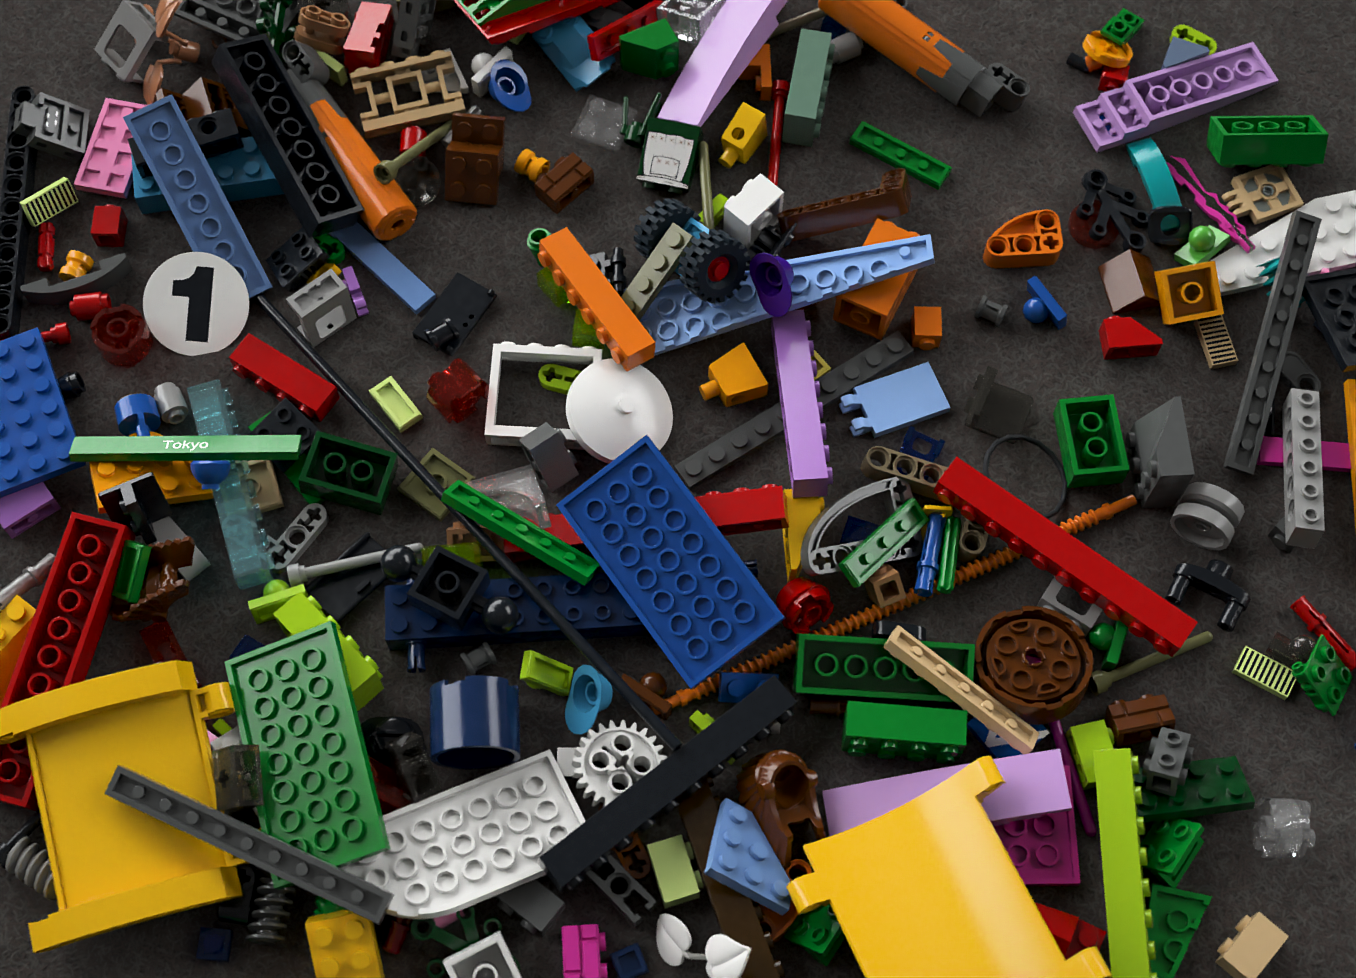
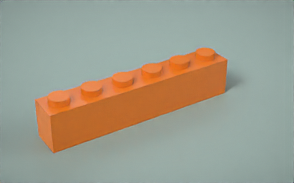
[538,227,656,371]

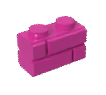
[562,924,608,978]

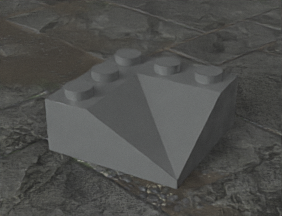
[1126,396,1195,509]

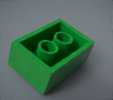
[1053,394,1130,488]

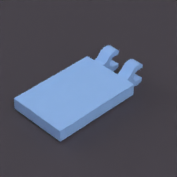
[839,362,951,438]

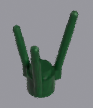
[620,93,662,148]

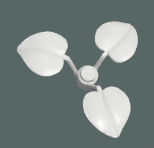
[656,914,751,978]

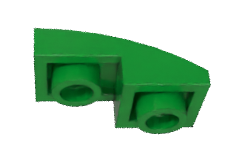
[1100,8,1145,46]

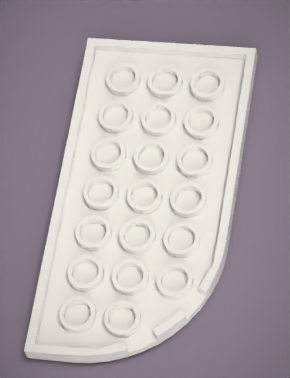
[340,750,585,919]

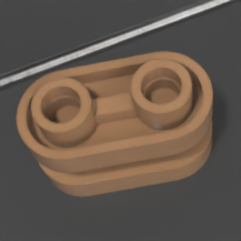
[294,5,351,55]

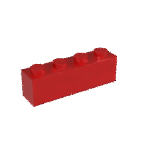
[229,333,340,422]

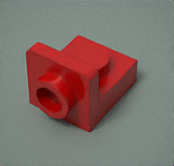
[1098,65,1130,92]

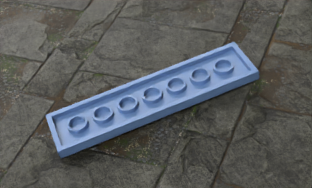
[123,94,273,299]

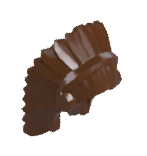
[110,536,195,623]
[736,749,826,870]

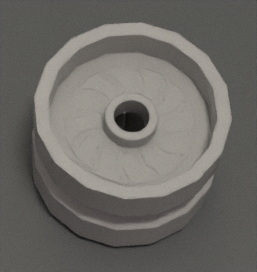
[1170,482,1245,551]

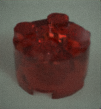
[90,304,153,368]
[426,358,489,423]

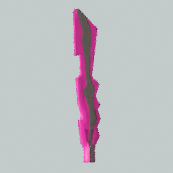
[1163,155,1256,254]

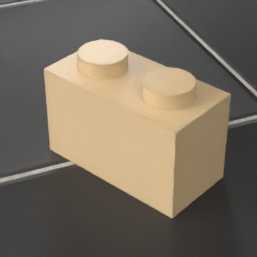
[1215,912,1289,978]

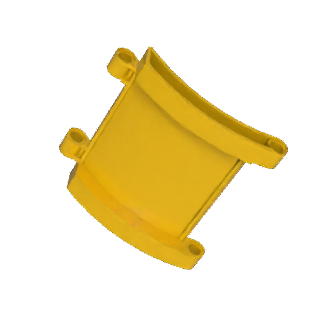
[0,660,261,953]
[787,756,1113,978]

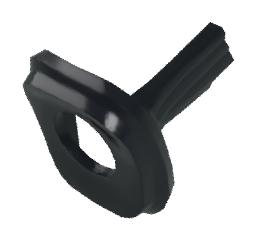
[1148,206,1193,246]

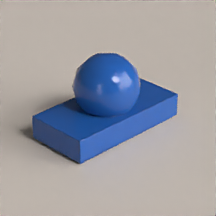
[1023,276,1067,330]

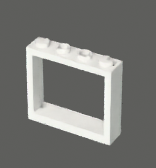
[484,342,603,450]

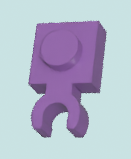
[342,266,369,317]

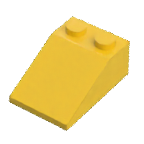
[782,489,825,583]

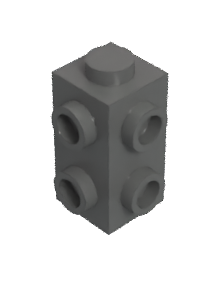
[1142,726,1194,797]

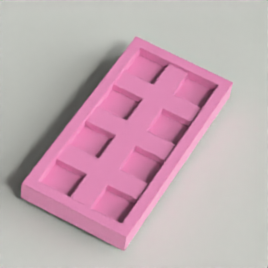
[74,98,148,199]

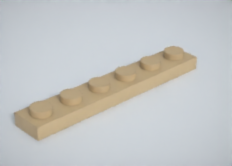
[884,625,1040,754]

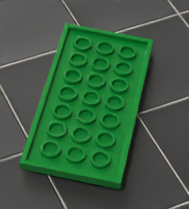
[224,621,391,890]

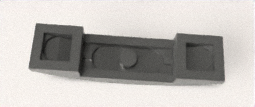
[20,253,132,305]

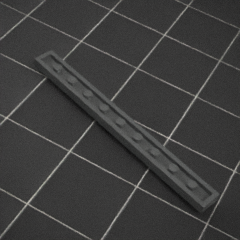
[1224,210,1322,476]
[674,331,914,490]
[104,765,394,924]

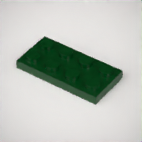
[1134,756,1255,823]

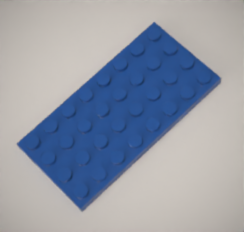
[556,435,786,690]

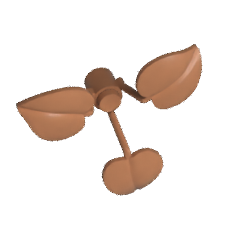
[135,0,200,105]

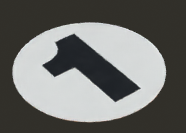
[143,252,249,356]

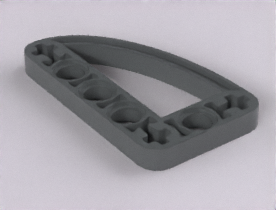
[800,477,923,576]

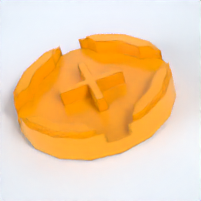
[1083,31,1133,68]

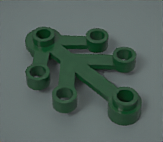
[256,0,298,64]
[411,906,520,978]

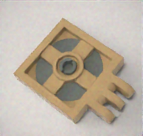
[1222,164,1304,225]

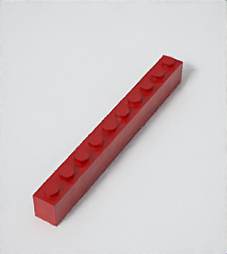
[933,457,1198,657]
[504,484,789,562]

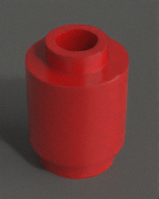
[400,125,427,166]
[69,291,112,321]

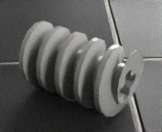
[5,836,56,900]

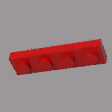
[587,0,667,62]

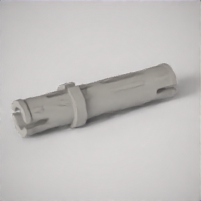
[0,553,56,612]

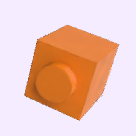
[911,306,942,350]

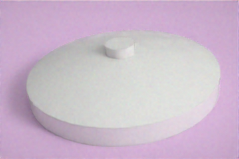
[566,358,673,464]

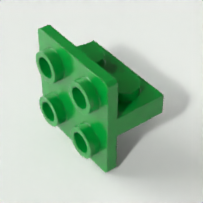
[1140,819,1204,888]
[784,904,846,966]

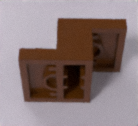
[155,77,251,137]
[445,112,505,205]

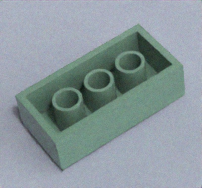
[782,28,835,147]

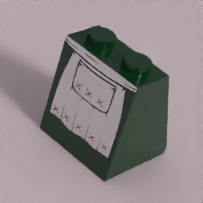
[636,117,704,195]

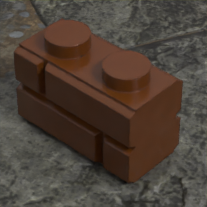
[534,152,594,214]
[1105,694,1176,747]

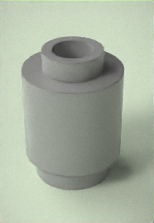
[830,31,863,64]
[154,382,189,424]

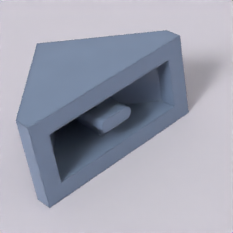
[1161,36,1210,70]

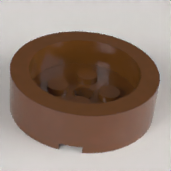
[973,606,1093,725]

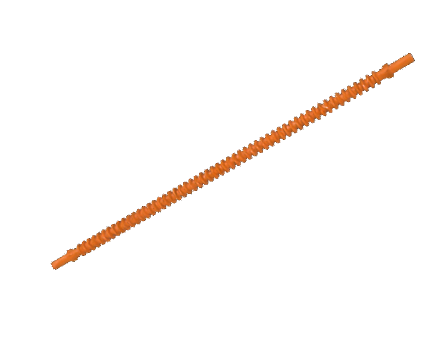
[650,494,1137,715]

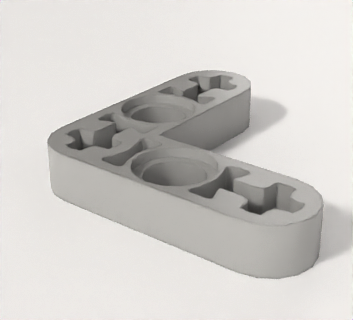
[222,503,329,574]

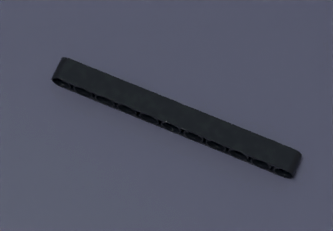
[0,85,38,340]

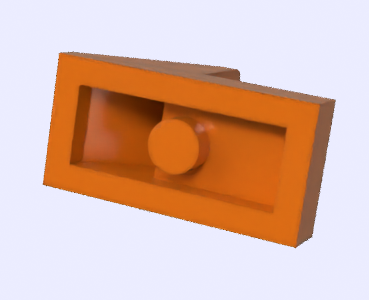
[739,44,772,101]

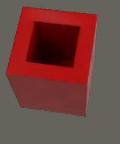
[91,204,128,247]

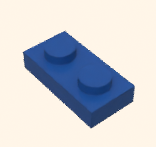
[718,672,779,703]

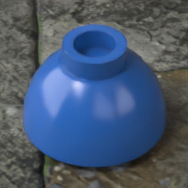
[190,461,231,489]

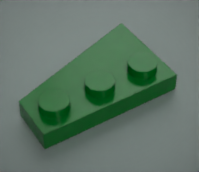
[1147,884,1213,978]

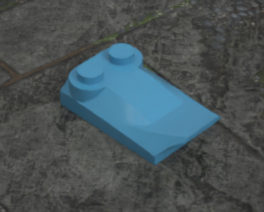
[532,15,616,92]

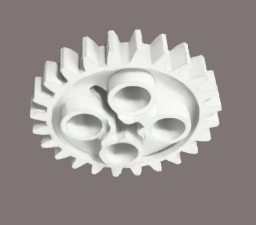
[572,720,667,808]

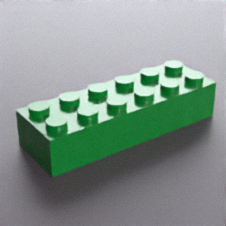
[793,633,975,702]

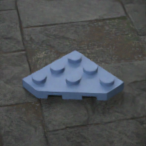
[704,798,791,916]

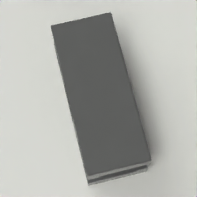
[584,854,657,928]

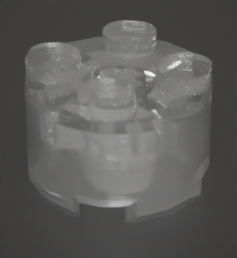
[1251,797,1316,859]

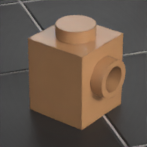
[864,563,907,608]

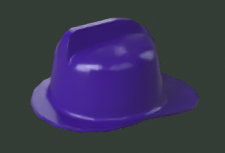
[750,253,794,317]

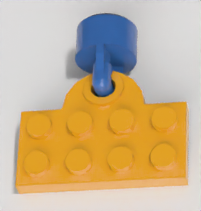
[89,393,214,514]

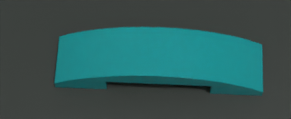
[1126,137,1182,232]

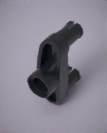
[1165,559,1251,632]

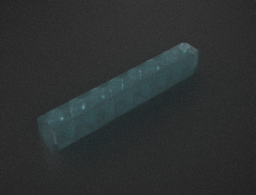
[187,379,276,590]

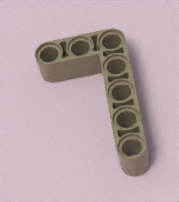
[861,446,988,563]

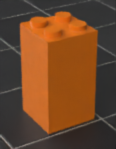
[833,218,920,340]

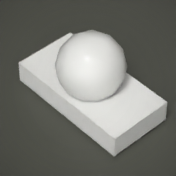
[471,46,513,97]

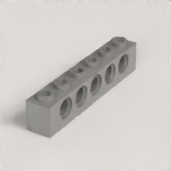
[1282,388,1325,549]

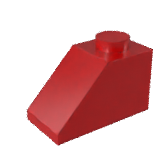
[1099,316,1163,359]

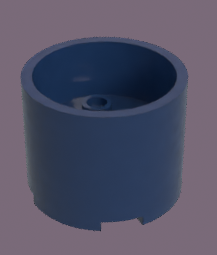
[430,675,521,770]

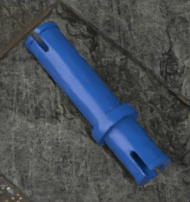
[914,514,946,597]

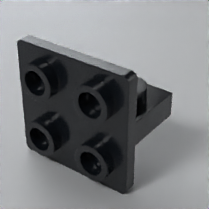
[98,472,173,545]

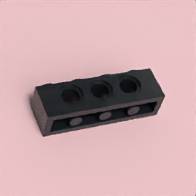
[127,108,244,179]

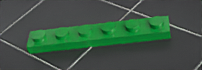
[441,480,600,586]

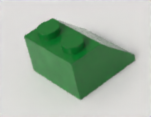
[619,18,679,79]

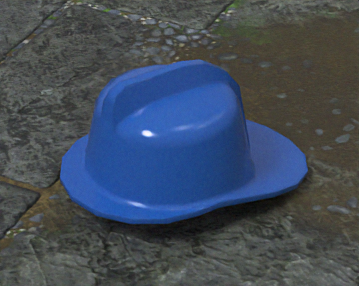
[488,60,531,112]

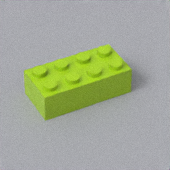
[273,591,384,711]

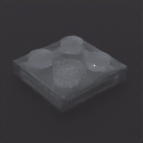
[570,94,638,156]

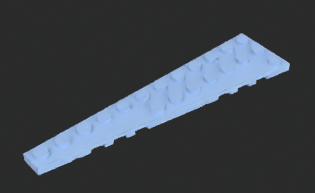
[624,234,935,356]

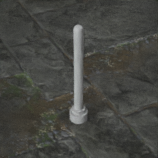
[287,543,424,587]

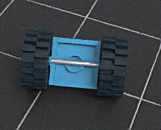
[634,198,750,303]

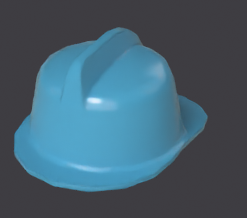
[565,665,613,735]

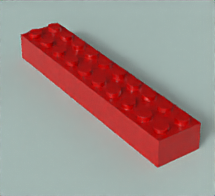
[0,512,136,811]

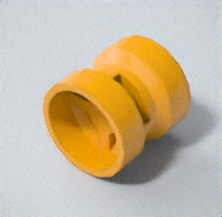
[514,149,550,183]
[58,250,94,282]

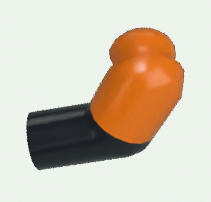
[1066,52,1104,73]

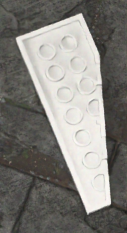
[1210,190,1356,296]

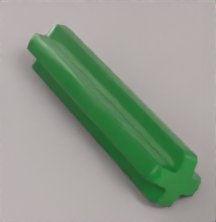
[937,516,961,594]

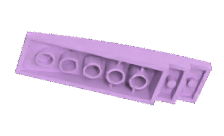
[657,0,788,127]
[1073,42,1279,152]
[822,749,1072,837]

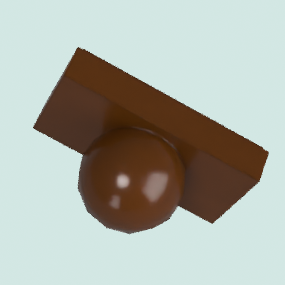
[621,672,672,721]

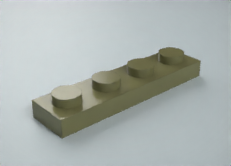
[621,222,694,321]

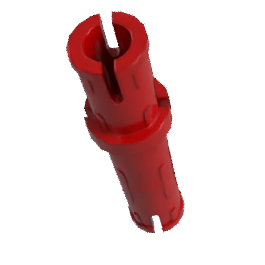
[1290,595,1356,672]

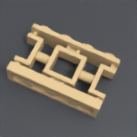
[350,50,466,139]

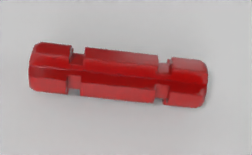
[37,222,55,272]

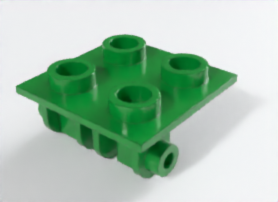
[1291,635,1353,716]

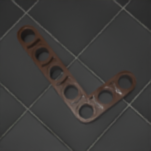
[776,168,912,241]

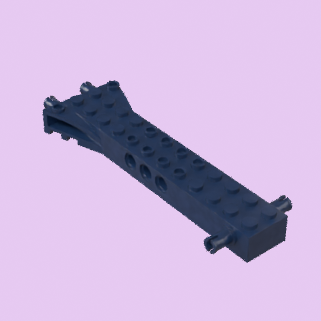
[385,559,758,674]

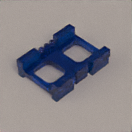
[897,426,945,481]

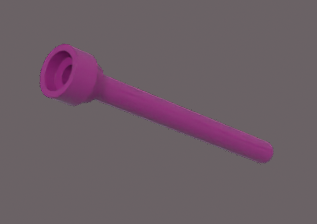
[1048,720,1097,837]

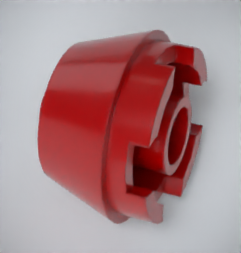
[776,577,834,634]

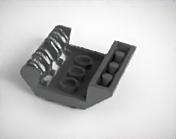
[174,0,307,46]

